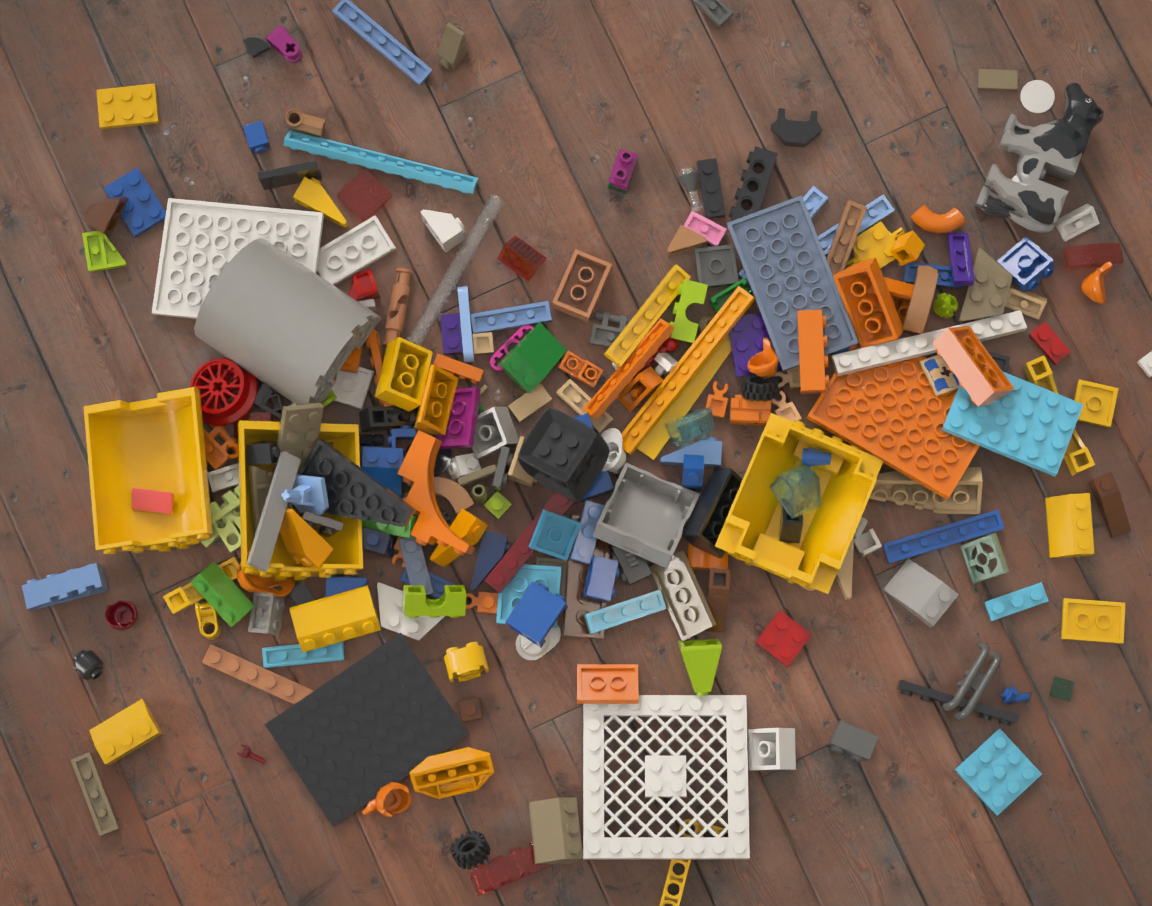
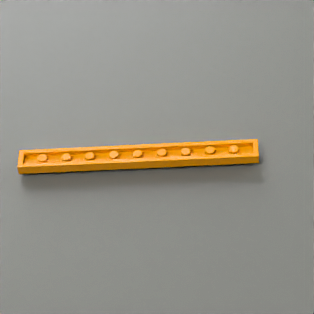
[621,286,755,455]

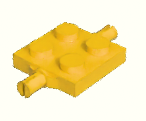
[846,221,905,269]

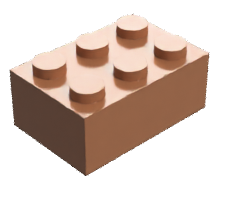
[552,249,612,323]

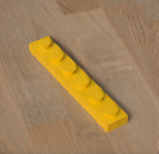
[604,264,691,367]

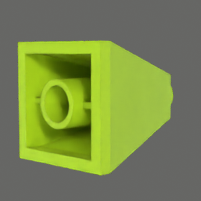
[678,638,722,696]

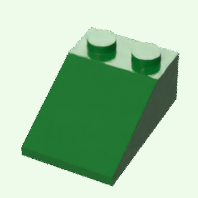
[498,322,567,393]

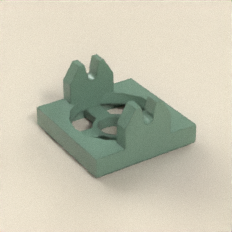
[960,533,1009,584]

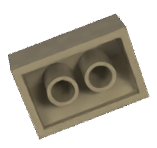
[529,797,583,864]

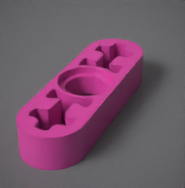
[490,325,533,372]

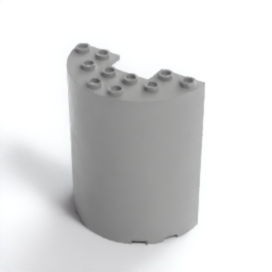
[194,238,381,405]

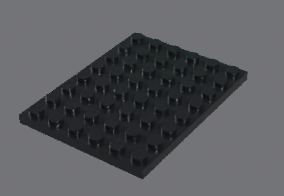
[265,633,469,826]

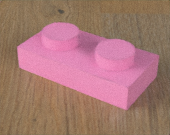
[684,211,727,246]

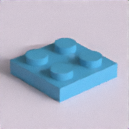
[528,509,581,561]

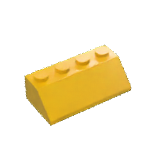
[289,585,381,653]

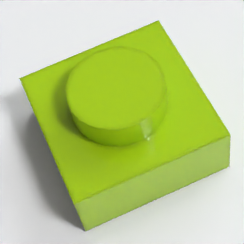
[484,491,512,520]

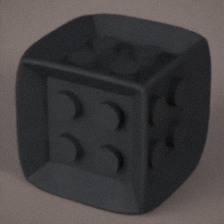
[518,408,610,501]

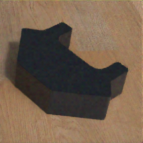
[770,108,822,147]

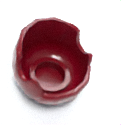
[104,600,138,631]

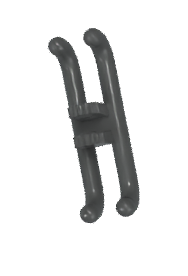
[943,642,1001,720]

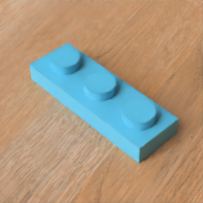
[984,582,1049,621]

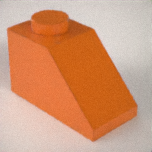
[617,366,663,412]

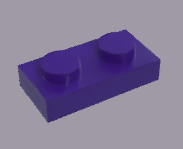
[440,313,463,355]

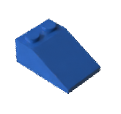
[362,447,405,498]

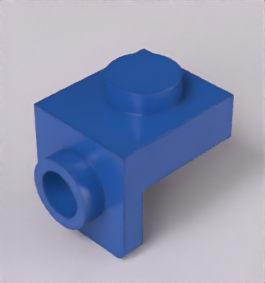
[388,425,417,448]

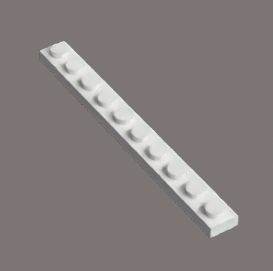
[831,310,1027,376]

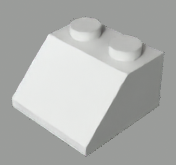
[421,209,465,253]
[748,728,796,770]

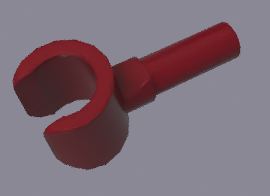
[237,745,266,764]

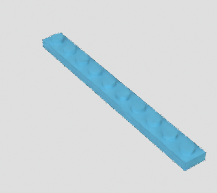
[283,130,478,194]

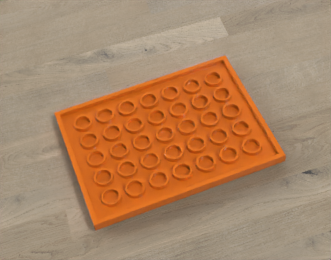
[807,338,980,500]

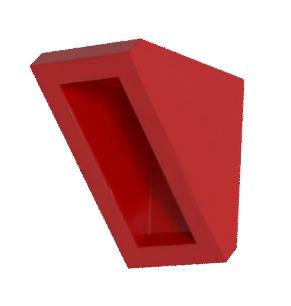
[348,269,381,301]

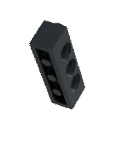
[729,146,778,221]

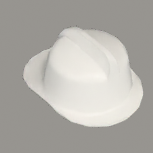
[601,428,626,474]
[516,625,561,660]

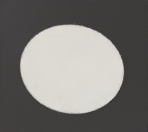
[1020,80,1055,113]

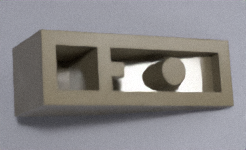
[437,22,468,70]

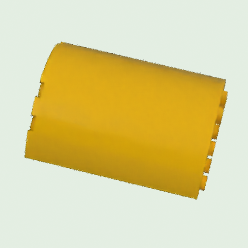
[84,387,213,555]
[238,421,363,581]

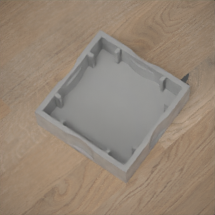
[593,463,700,568]

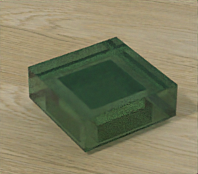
[1049,676,1075,702]

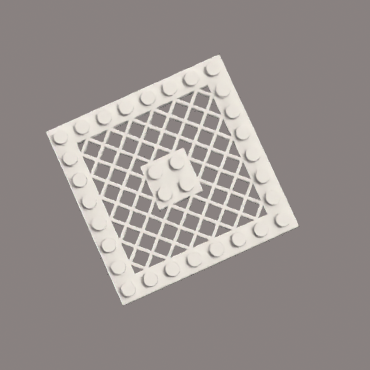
[583,695,750,860]

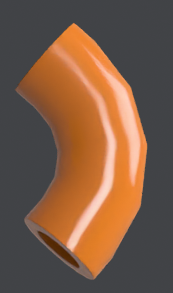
[910,205,966,234]

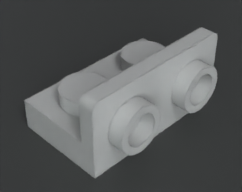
[248,592,285,636]

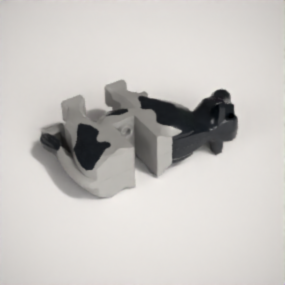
[975,83,1104,233]

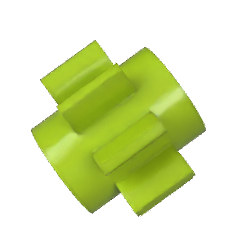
[933,293,958,318]

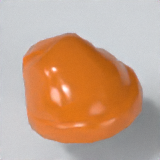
[1081,262,1113,304]
[747,338,779,378]

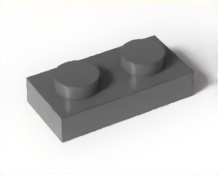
[692,0,734,28]

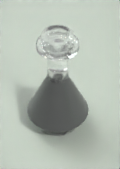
[677,167,704,212]

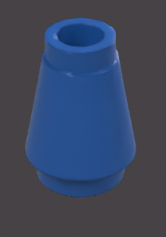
[802,447,831,467]

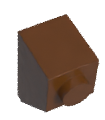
[85,196,129,234]

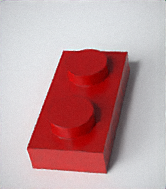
[1028,321,1071,365]

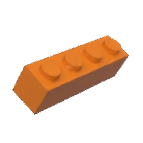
[433,353,484,385]

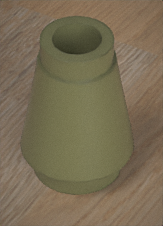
[470,484,490,504]

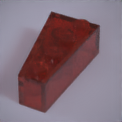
[468,842,554,896]

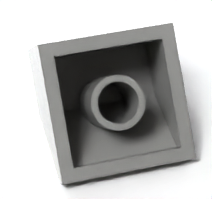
[472,407,519,459]

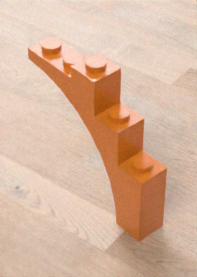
[397,430,475,556]

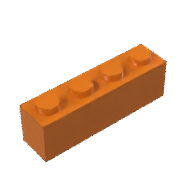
[797,310,829,394]

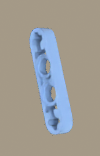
[457,286,474,363]

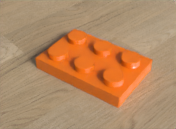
[577,664,639,704]

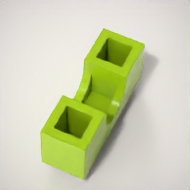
[670,279,708,343]
[403,585,466,618]

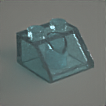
[665,408,715,448]
[769,464,821,519]

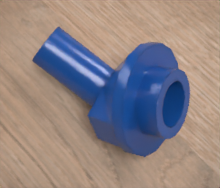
[1001,685,1030,704]

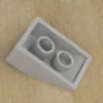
[883,558,959,628]

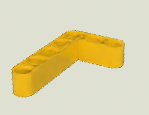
[659,819,728,906]

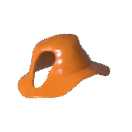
[237,563,295,597]

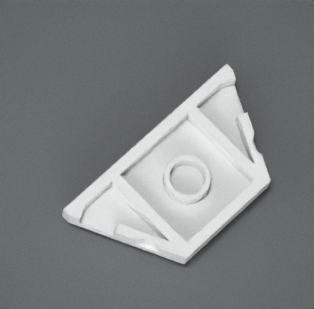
[377,582,445,641]

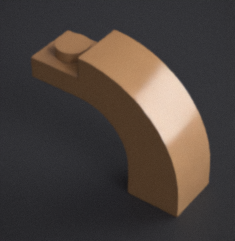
[903,265,938,334]
[403,477,475,515]

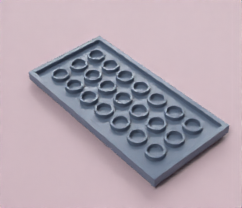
[727,195,859,372]

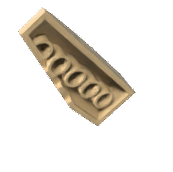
[869,467,983,514]

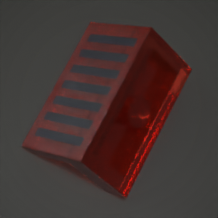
[497,235,547,282]

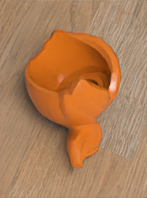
[362,782,412,817]

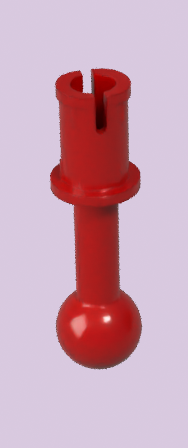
[633,336,678,378]

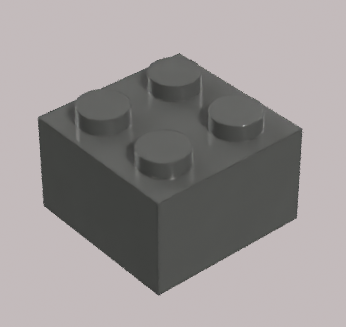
[827,720,879,763]

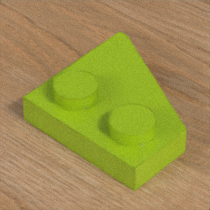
[82,230,127,273]

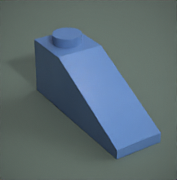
[660,437,722,468]

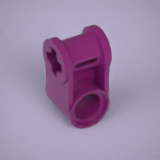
[266,25,302,63]

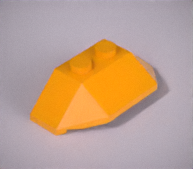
[410,747,494,799]

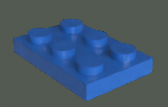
[104,167,166,238]

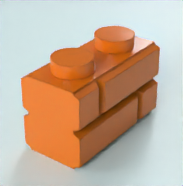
[729,395,771,426]

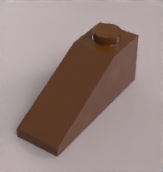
[1088,472,1131,538]

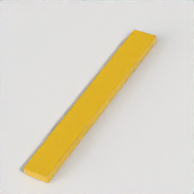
[637,334,731,461]

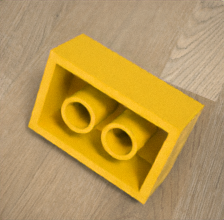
[375,337,433,412]

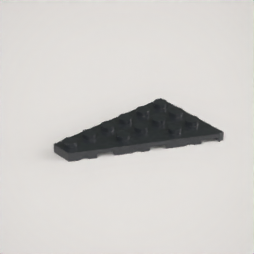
[293,439,416,527]

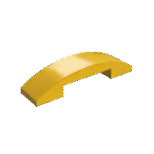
[163,557,239,614]

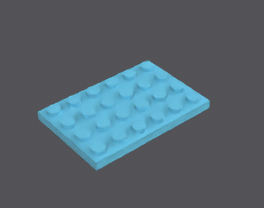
[942,371,1084,477]

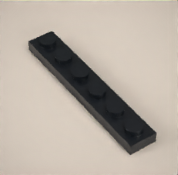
[896,680,1019,727]

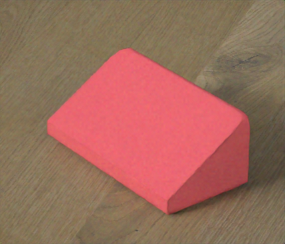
[132,488,175,514]

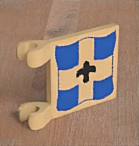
[919,355,960,397]

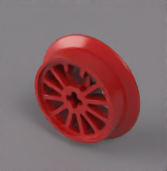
[190,357,258,426]

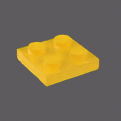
[1074,380,1119,428]

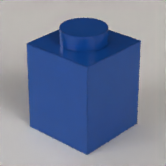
[243,121,271,154]

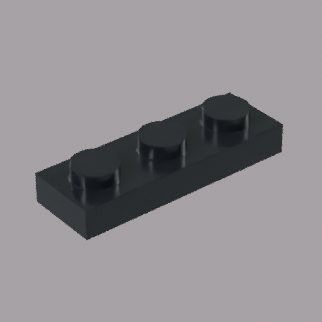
[697,158,725,219]

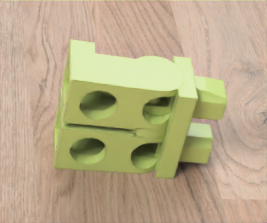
[210,490,241,553]

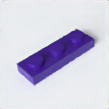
[947,233,974,286]

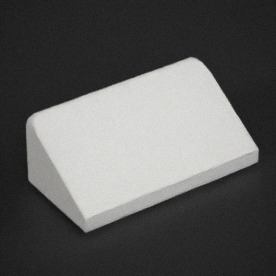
[1055,204,1100,242]

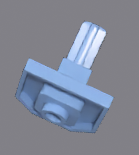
[281,475,329,516]

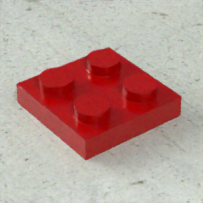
[755,610,812,667]

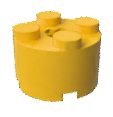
[444,642,489,682]

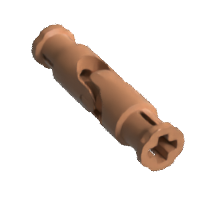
[382,268,413,347]

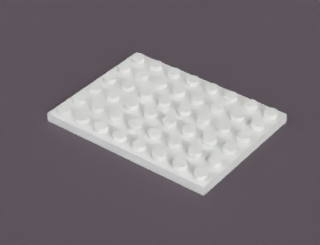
[152,198,324,319]

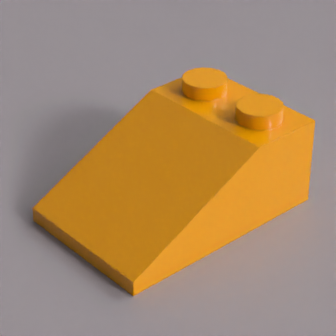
[280,508,333,568]

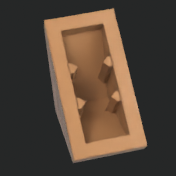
[667,225,707,257]

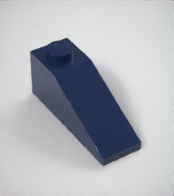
[470,531,511,592]

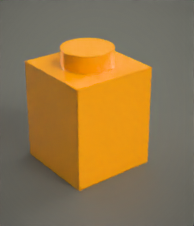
[890,231,925,266]

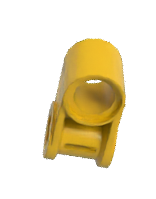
[195,602,221,640]

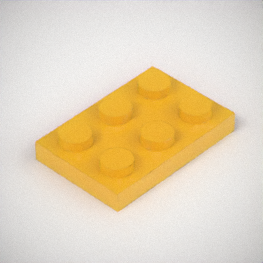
[97,84,159,130]
[1061,598,1125,644]

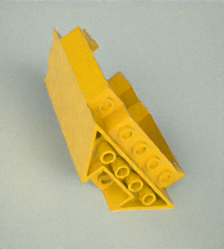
[715,413,883,594]

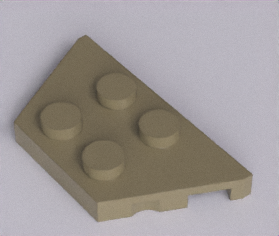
[958,248,1013,323]
[248,466,293,537]

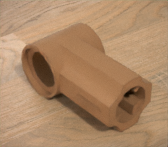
[285,109,326,137]

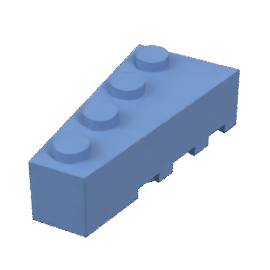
[22,563,110,611]

